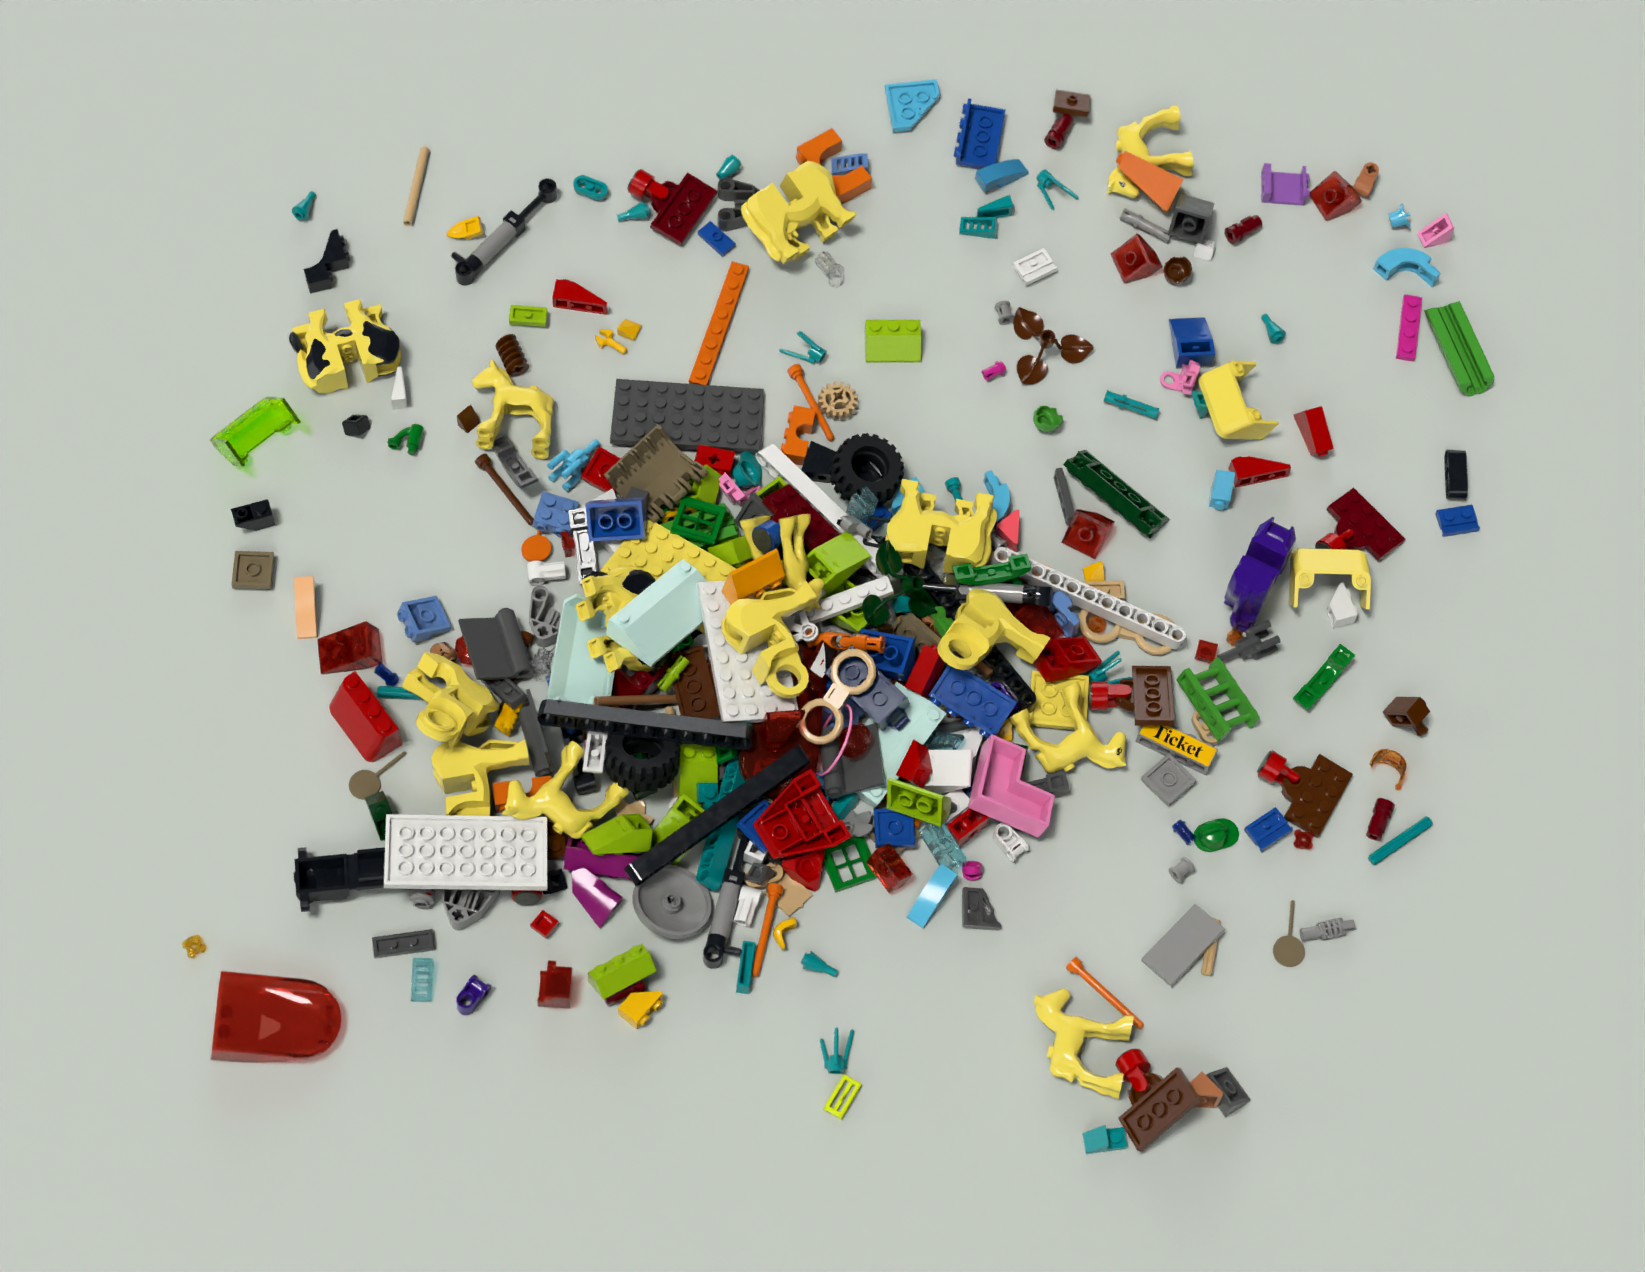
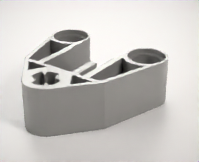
[529,585,561,648]
[442,889,500,931]

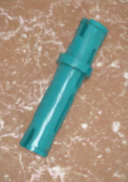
[1103,390,1159,419]

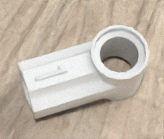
[527,561,566,585]
[734,885,762,927]

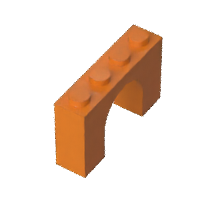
[796,128,872,204]

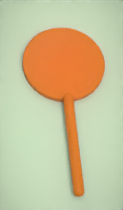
[521,530,552,562]

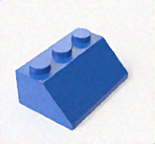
[585,497,648,542]
[860,629,915,682]

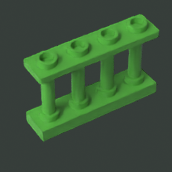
[1176,657,1260,742]

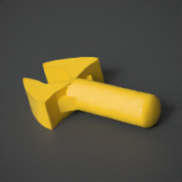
[595,329,627,354]

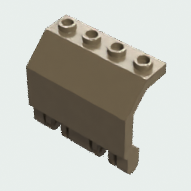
[604,425,709,523]

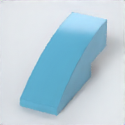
[907,864,958,928]

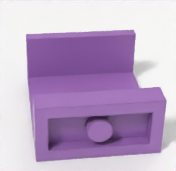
[1261,163,1310,206]

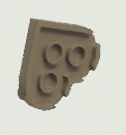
[892,613,941,663]

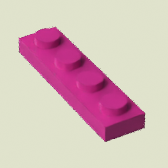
[1396,294,1422,362]

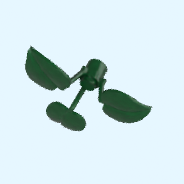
[862,540,937,626]

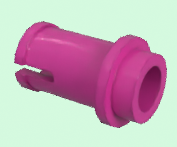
[981,361,1006,381]

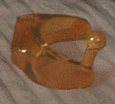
[1369,749,1406,790]

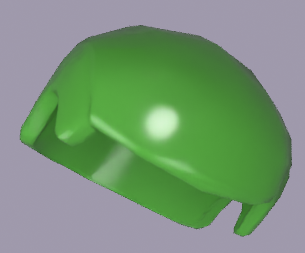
[1033,406,1063,432]

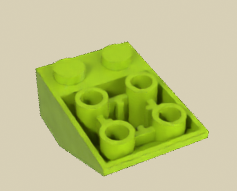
[806,532,872,595]
[651,794,705,866]
[581,814,653,856]

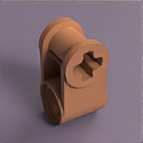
[1351,162,1379,198]

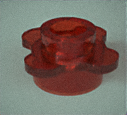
[1293,830,1314,850]

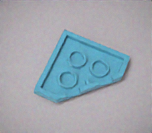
[885,79,940,132]

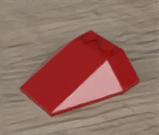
[753,769,852,859]

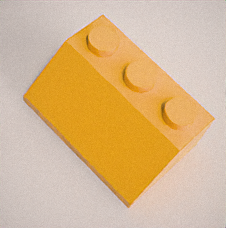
[721,549,785,604]

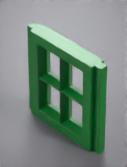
[670,496,727,546]
[824,836,880,892]

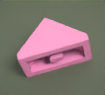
[1417,213,1454,248]

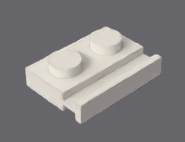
[1013,248,1058,286]

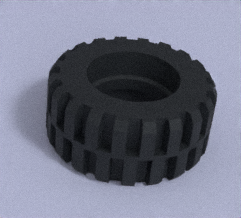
[829,433,904,508]
[604,734,681,793]

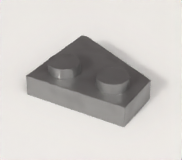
[962,887,1001,930]

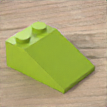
[820,579,869,634]
[675,744,718,808]

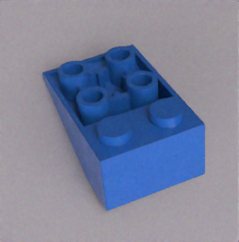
[1169,317,1215,367]

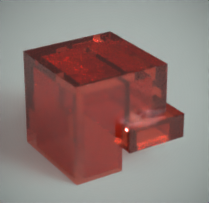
[537,960,573,1009]

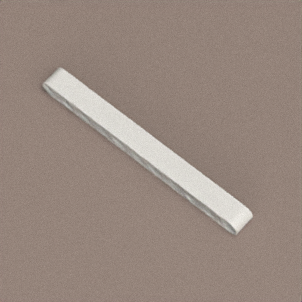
[755,444,903,583]
[991,547,1186,649]

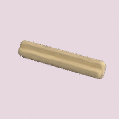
[1201,919,1221,976]

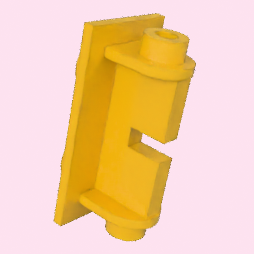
[494,701,525,737]

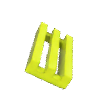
[823,1074,862,1120]

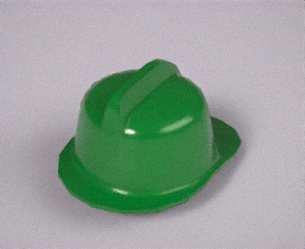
[1193,818,1239,852]

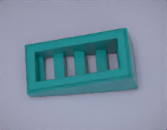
[976,195,1013,218]
[959,217,998,239]

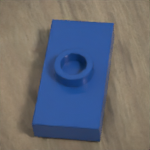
[698,221,735,257]

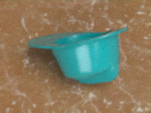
[732,451,762,488]

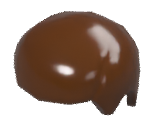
[1163,256,1192,284]

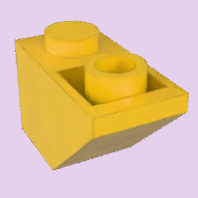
[618,991,663,1029]

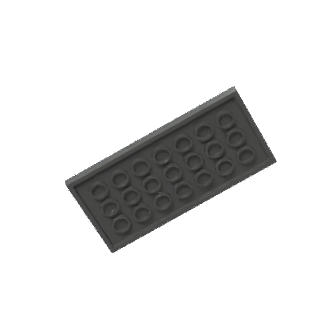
[610,379,764,454]

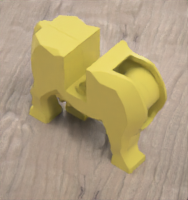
[741,161,857,264]
[885,479,997,573]

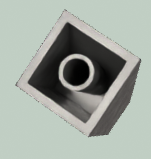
[1168,193,1215,244]

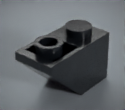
[231,499,275,531]

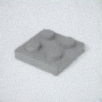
[1141,753,1196,806]

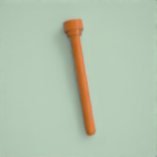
[787,364,834,441]
[751,883,784,977]
[1066,956,1144,1029]

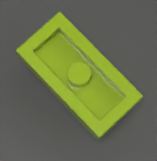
[509,305,548,327]

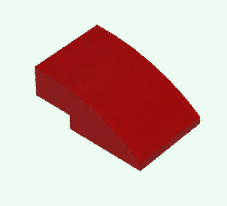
[1033,636,1102,682]

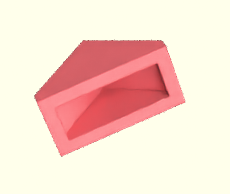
[995,510,1019,552]

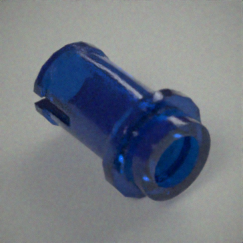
[374,663,399,687]
[1172,819,1196,845]

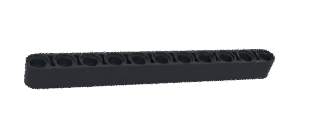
[903,561,1036,713]
[537,699,754,750]
[624,745,812,886]

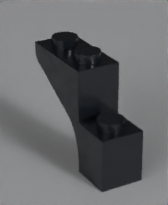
[304,229,350,294]

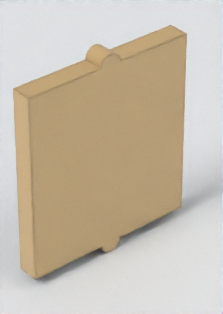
[765,874,813,917]

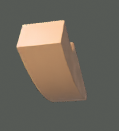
[294,576,317,639]

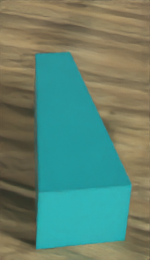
[832,793,859,821]
[736,941,756,994]

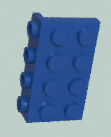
[954,98,1005,169]
[928,665,1017,739]

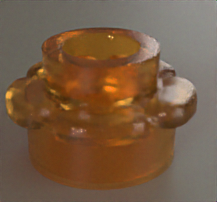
[1087,615,1106,633]
[1226,629,1244,647]

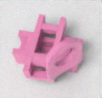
[1160,359,1200,394]
[719,473,761,505]

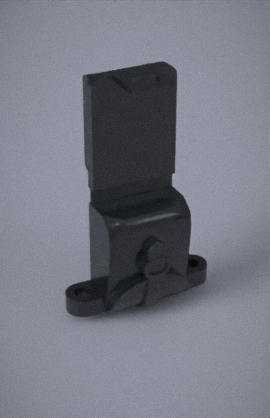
[294,847,385,912]

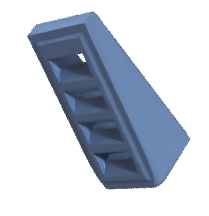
[831,153,868,175]

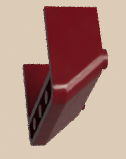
[611,665,669,710]

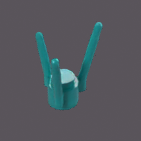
[1037,170,1079,210]
[779,331,827,364]
[1087,651,1131,684]
[820,1027,854,1074]

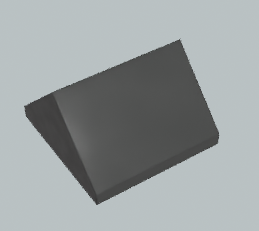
[1206,1067,1251,1117]

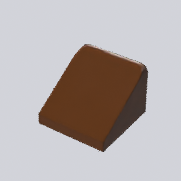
[457,405,480,433]

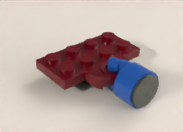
[752,484,840,553]

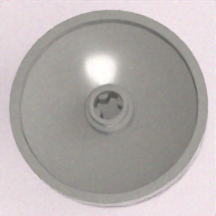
[632,865,712,939]

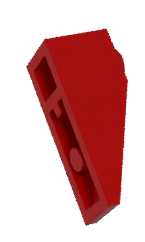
[552,279,608,315]
[1229,456,1291,488]

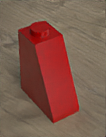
[1293,406,1334,457]
[905,644,945,698]

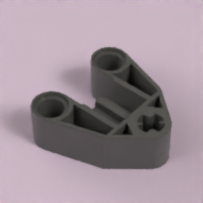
[718,178,760,231]

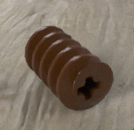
[495,334,529,376]

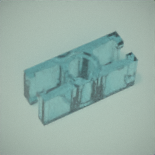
[846,486,878,525]
[919,823,967,870]

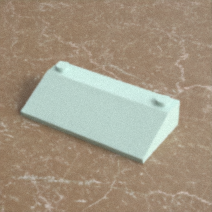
[606,559,707,667]
[547,594,615,707]
[854,682,946,808]

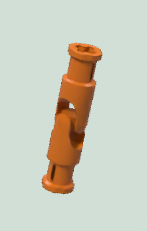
[807,631,886,653]

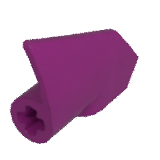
[572,868,623,928]

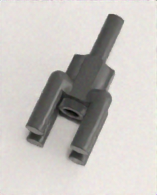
[1217,620,1281,661]

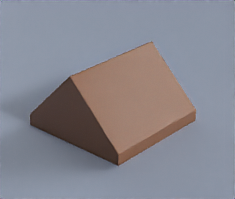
[1190,1072,1223,1108]

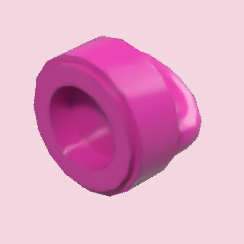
[962,861,982,881]

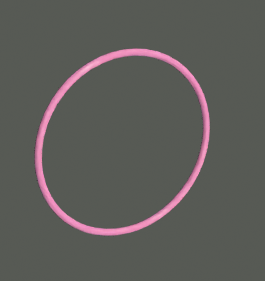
[813,703,853,776]

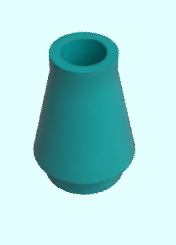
[716,155,742,179]

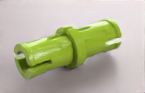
[656,655,690,693]

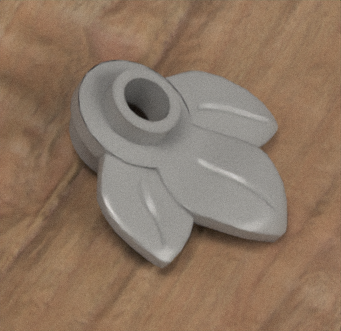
[843,809,873,837]

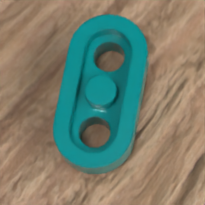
[573,175,608,200]

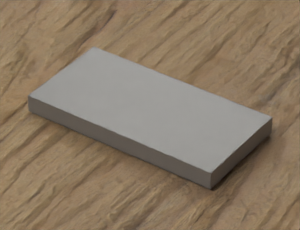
[1141,904,1225,987]

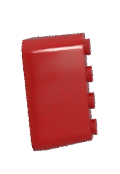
[329,671,402,762]

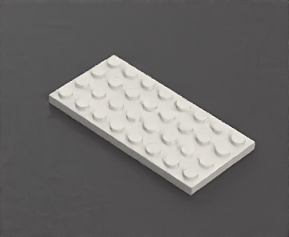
[697,581,799,723]
[384,814,547,891]

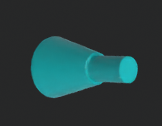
[292,191,316,220]
[617,201,651,222]
[1261,314,1286,343]
[801,951,838,977]

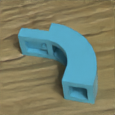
[1373,248,1441,287]
[983,470,1010,529]

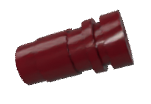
[1044,114,1074,149]
[1224,215,1262,244]
[1366,798,1395,841]
[604,979,646,1005]

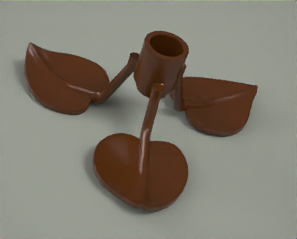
[1013,307,1094,385]

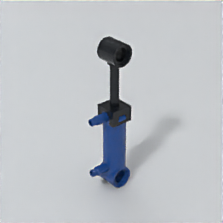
[546,674,597,794]

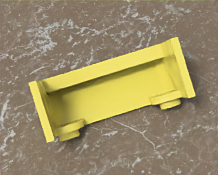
[1198,361,1279,440]
[1288,548,1371,609]

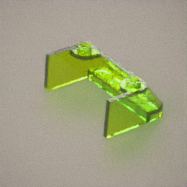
[210,397,301,467]

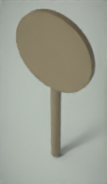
[349,751,406,800]
[1273,900,1305,967]

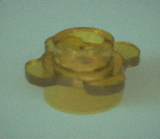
[182,935,206,958]

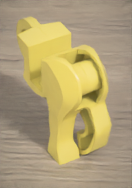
[722,581,817,698]
[937,588,1050,670]
[402,652,499,748]
[431,739,530,816]

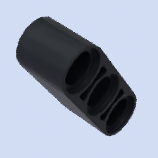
[1444,449,1468,500]

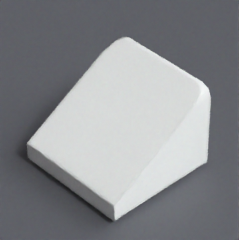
[1194,239,1216,261]

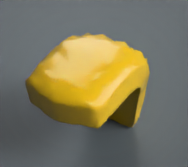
[773,917,797,950]

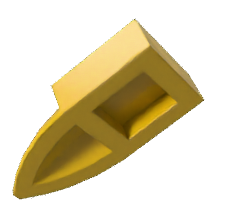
[446,216,483,240]

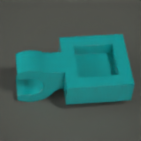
[696,782,718,810]

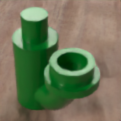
[387,424,424,455]

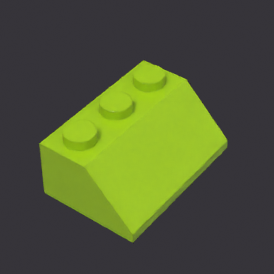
[864,320,921,363]
[887,778,951,827]
[588,943,657,1000]

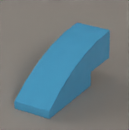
[975,159,1029,192]

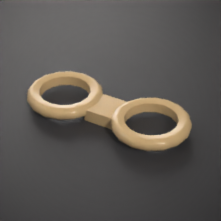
[1078,604,1178,655]
[798,649,876,745]

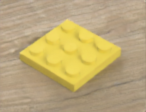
[1029,671,1089,730]

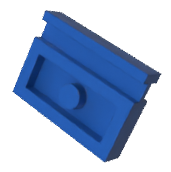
[1435,505,1480,537]
[1244,807,1293,852]

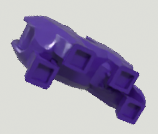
[1224,517,1296,632]

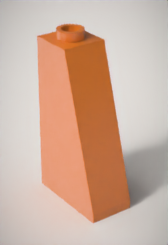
[1116,151,1183,212]

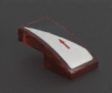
[806,640,837,683]

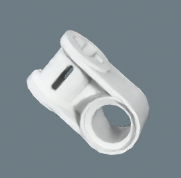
[993,823,1029,862]

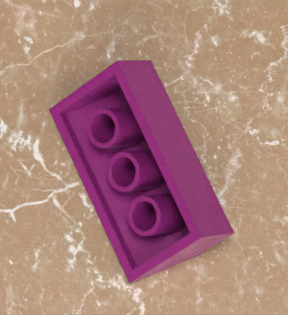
[563,837,646,881]

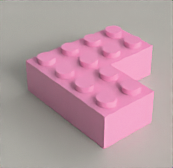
[968,734,1055,837]

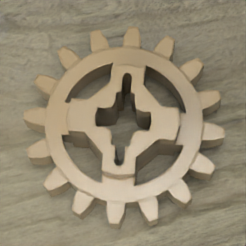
[818,381,858,420]

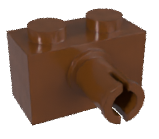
[1383,697,1430,736]

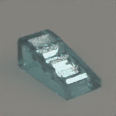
[924,732,965,750]
[411,958,434,1002]

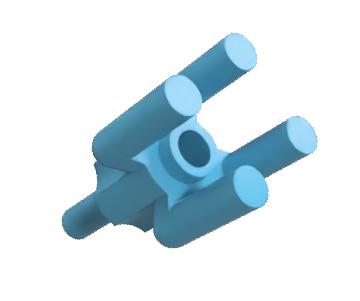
[547,439,600,491]

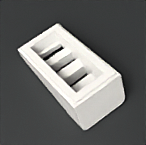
[391,367,408,409]

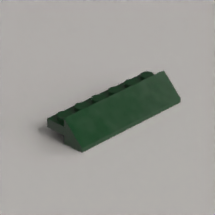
[1063,450,1169,538]

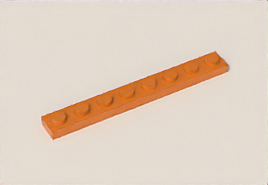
[689,261,749,385]

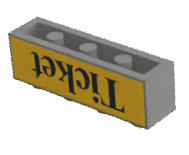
[1135,725,1218,776]

